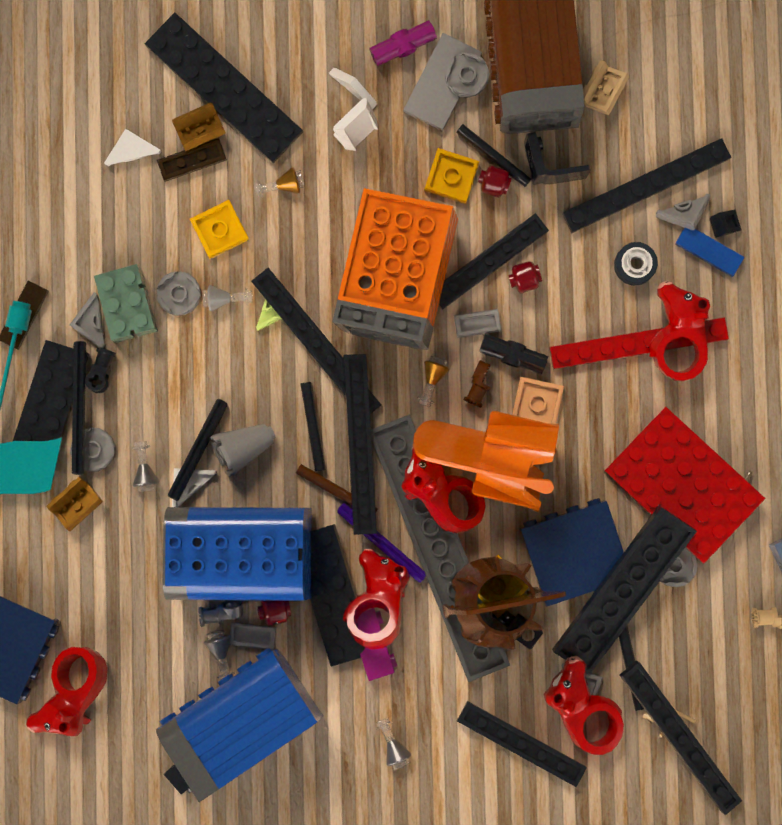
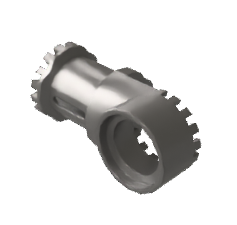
[198,600,244,627]

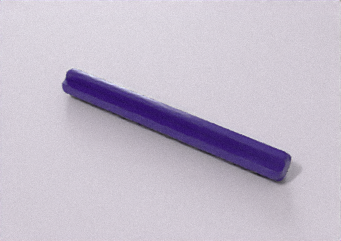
[337,503,426,582]

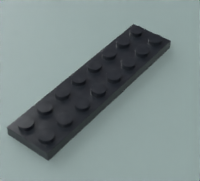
[144,12,303,164]
[552,505,697,675]

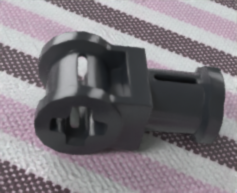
[85,347,116,394]

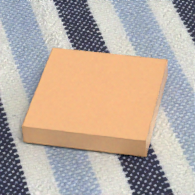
[512,377,564,424]

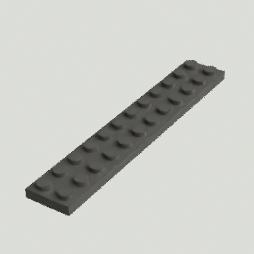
[371,414,510,682]

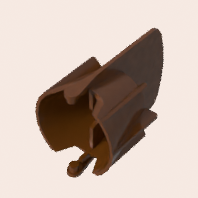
[443,556,566,650]

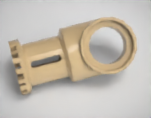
[751,607,782,629]

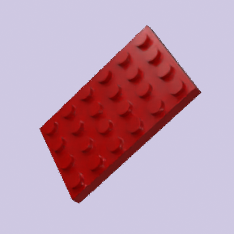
[604,407,766,564]

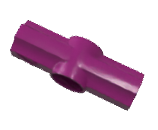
[369,20,437,67]

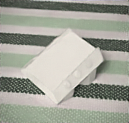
[333,98,378,151]

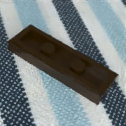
[157,138,227,182]
[0,281,49,350]

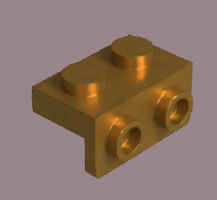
[172,103,226,151]
[46,477,103,531]

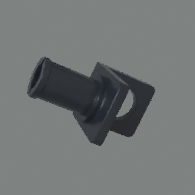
[492,610,543,650]

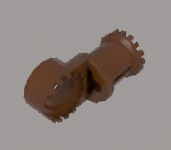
[463,360,491,408]

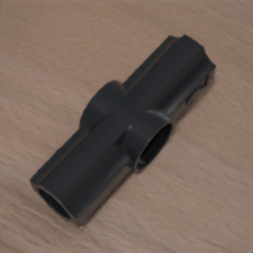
[479,334,549,375]

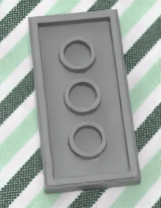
[403,33,482,131]

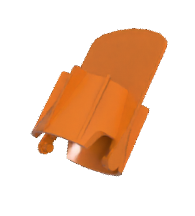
[413,411,559,512]

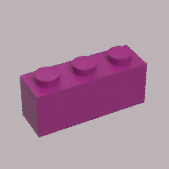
[357,608,397,681]

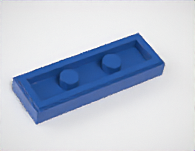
[675,227,744,277]

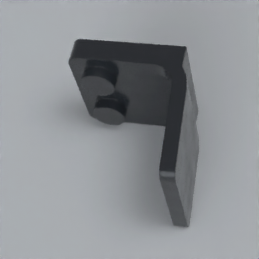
[524,132,591,185]

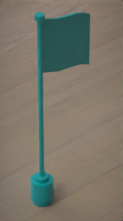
[0,300,63,494]

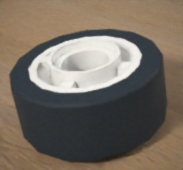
[614,242,658,286]

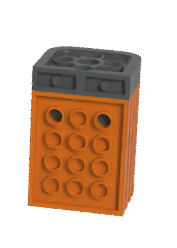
[332,188,459,350]

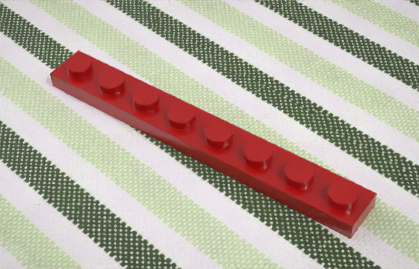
[549,317,729,369]

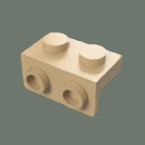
[583,60,629,115]

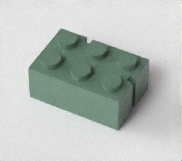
[94,264,158,343]

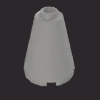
[210,424,276,477]

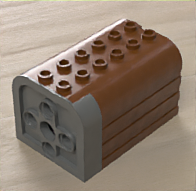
[484,0,585,134]

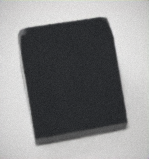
[709,210,742,238]

